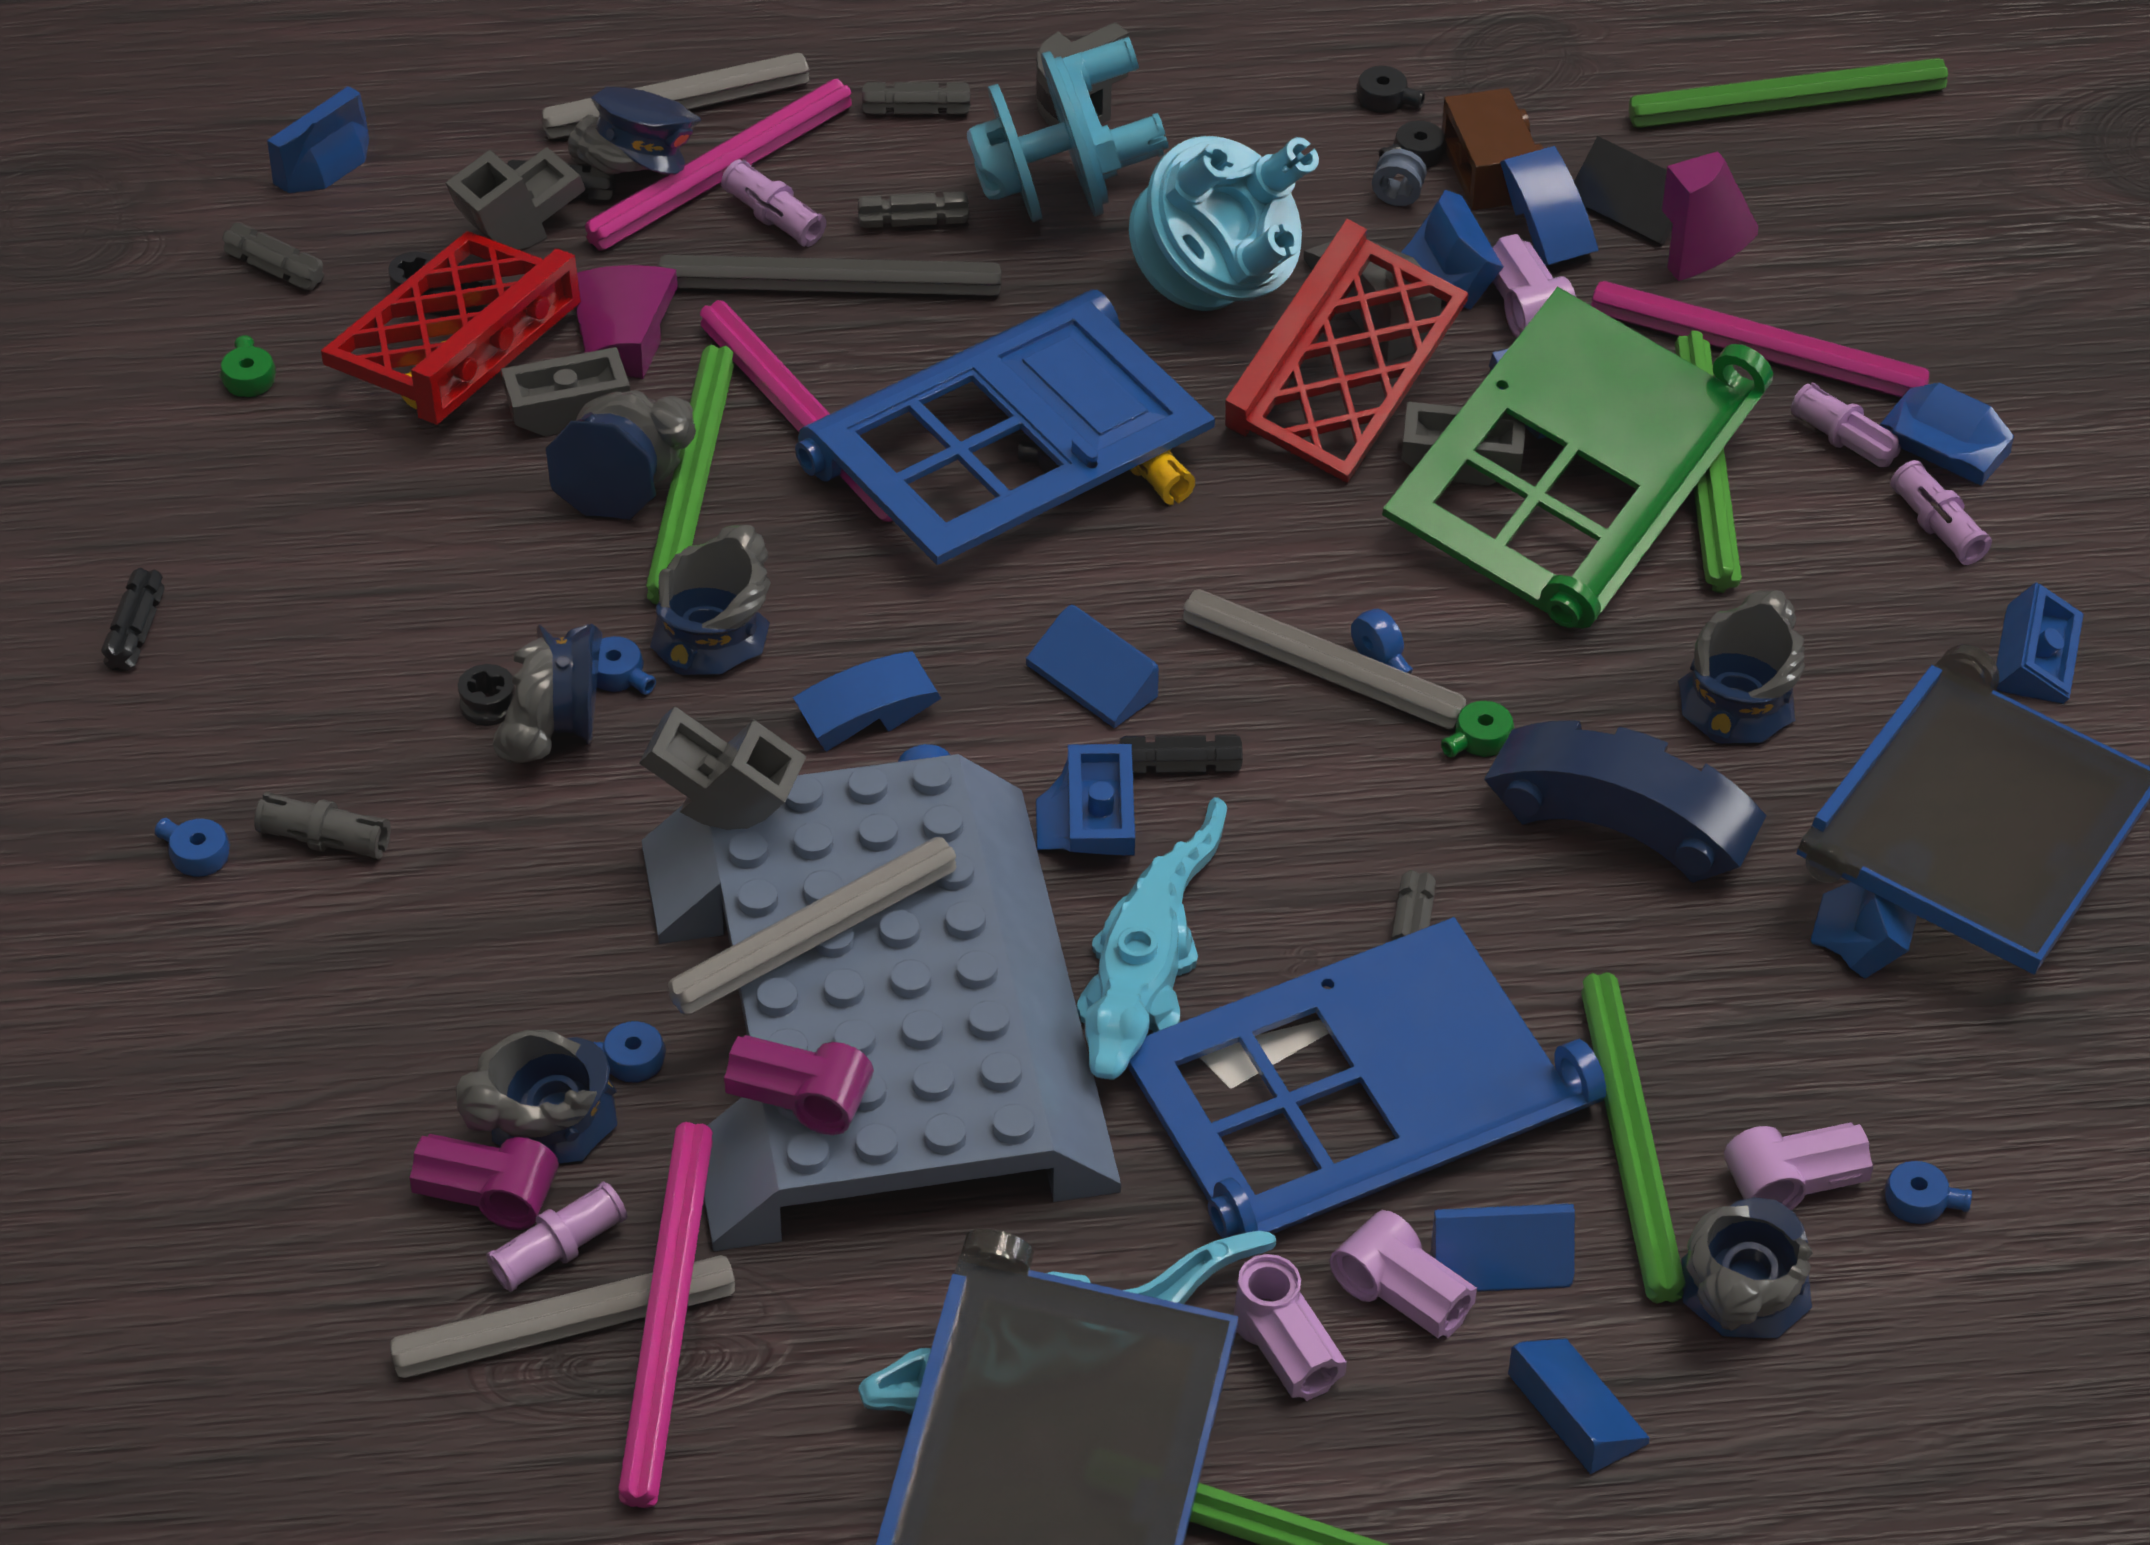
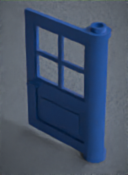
[795,289,1215,565]
[1127,917,1606,1238]

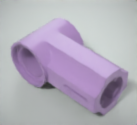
[1492,234,1576,338]
[1724,1122,1873,1210]
[1329,1210,1477,1338]
[1234,1254,1347,1401]

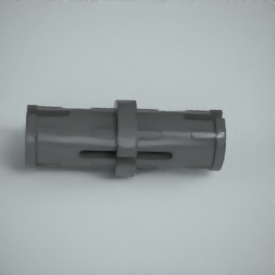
[254,792,391,860]

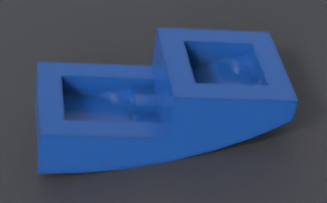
[1500,146,1599,266]
[793,651,942,752]

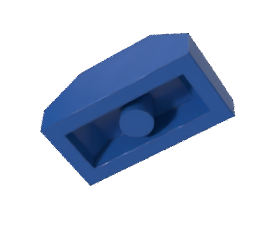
[267,86,369,193]
[1401,190,1504,310]
[1880,382,2014,486]
[1036,744,1135,856]
[1811,843,1932,979]

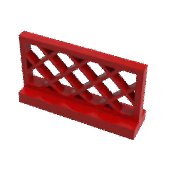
[1225,219,1468,483]
[321,231,581,425]

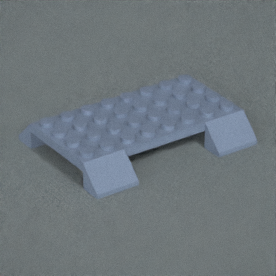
[642,754,1121,1251]

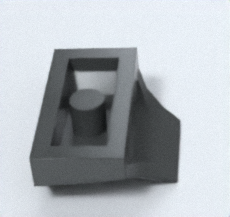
[501,347,630,437]
[1401,402,1525,486]

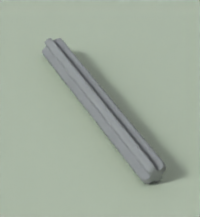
[542,52,809,140]
[1183,589,1466,730]
[668,837,956,1015]
[390,1255,735,1378]

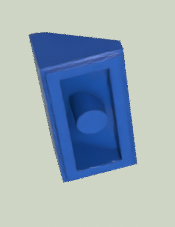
[1993,582,2084,704]
[1026,604,1159,728]
[1430,1203,1575,1292]
[1508,1338,1650,1474]

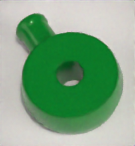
[220,335,276,397]
[1441,701,1515,758]

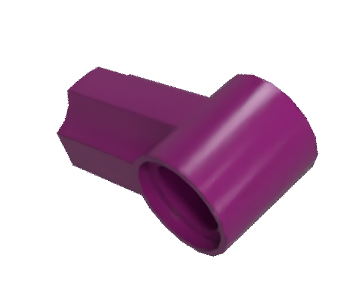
[724,1035,874,1135]
[409,1134,559,1230]

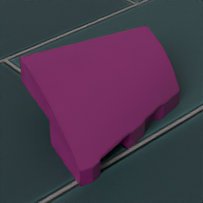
[1662,151,1759,281]
[576,265,678,379]

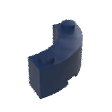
[1484,720,1767,883]

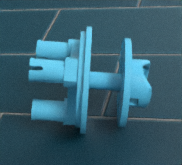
[967,37,1169,222]
[1129,136,1319,311]

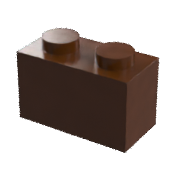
[1442,88,1544,210]

